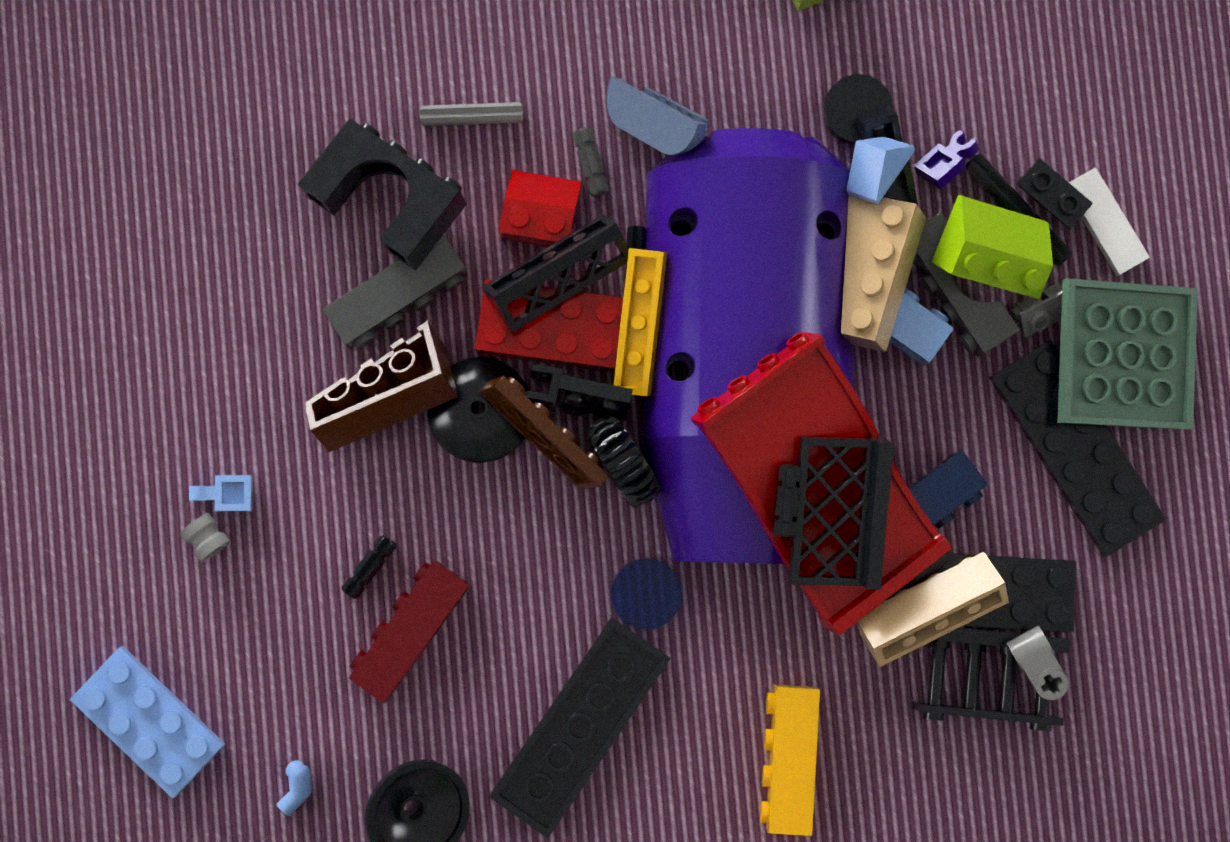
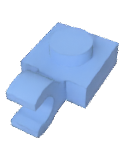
[189,475,253,511]

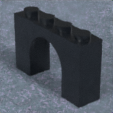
[297,118,467,271]

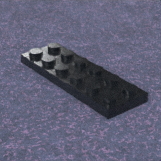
[989,340,1166,557]
[885,553,1076,632]
[489,617,671,838]

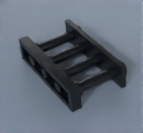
[913,627,1070,731]

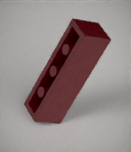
[349,560,471,704]

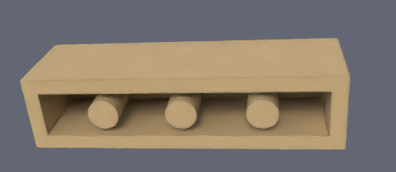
[857,552,1009,667]

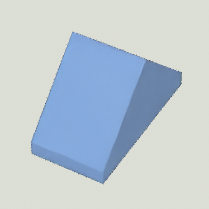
[846,137,915,205]

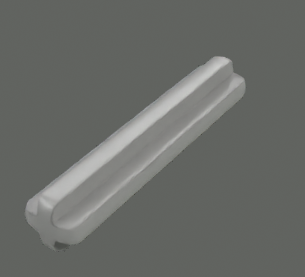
[419,102,523,126]

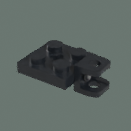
[525,364,633,421]

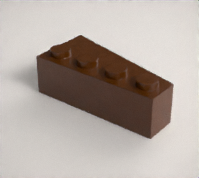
[305,320,458,452]

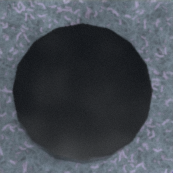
[823,74,894,145]

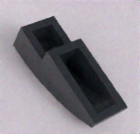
[855,105,918,205]

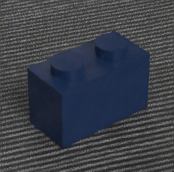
[908,450,988,529]

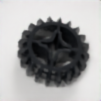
[585,414,660,508]

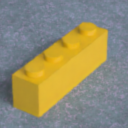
[760,684,820,836]

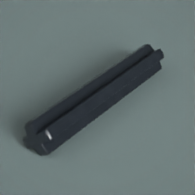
[966,153,1072,266]

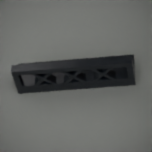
[482,215,629,332]

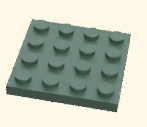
[1057,279,1198,430]

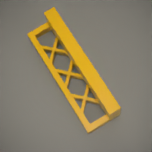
[614,248,668,397]

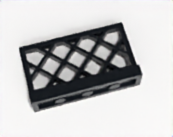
[788,436,894,590]

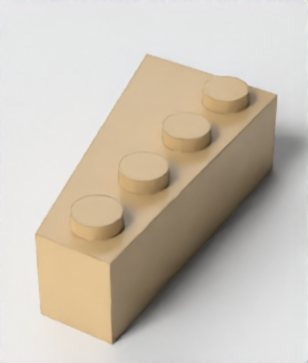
[841,195,926,352]

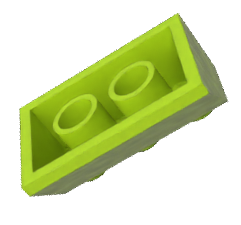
[932,194,1053,299]

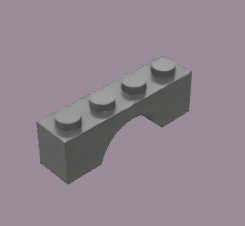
[913,212,1020,357]

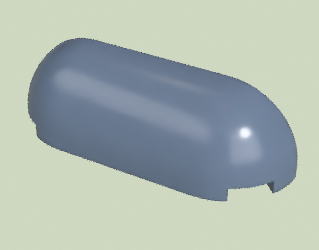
[607,77,708,155]

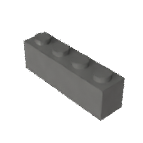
[322,235,468,349]

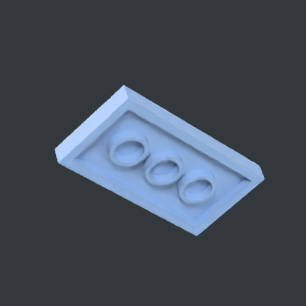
[69,646,226,799]

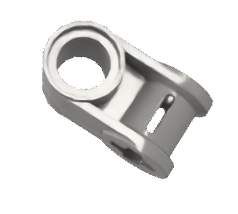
[1007,625,1068,700]

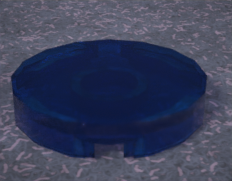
[611,559,682,629]

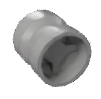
[180,513,231,563]

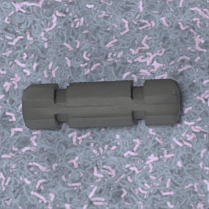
[572,128,610,196]

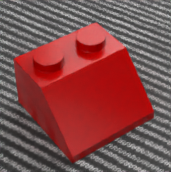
[498,170,582,247]

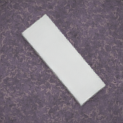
[1069,167,1150,277]

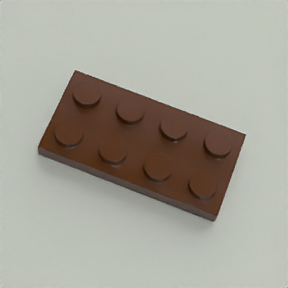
[477,376,609,489]

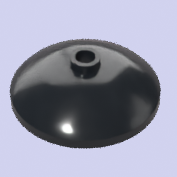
[427,357,529,463]
[365,759,469,842]

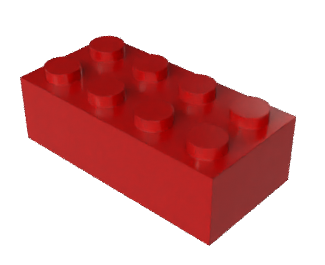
[475,279,623,373]

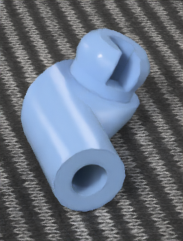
[277,760,312,816]

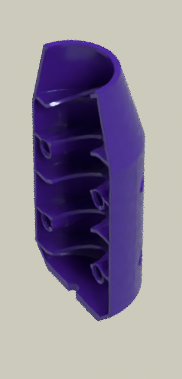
[641,128,854,564]

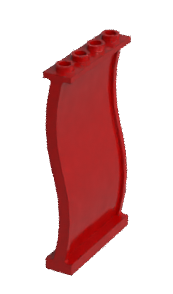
[690,332,952,636]

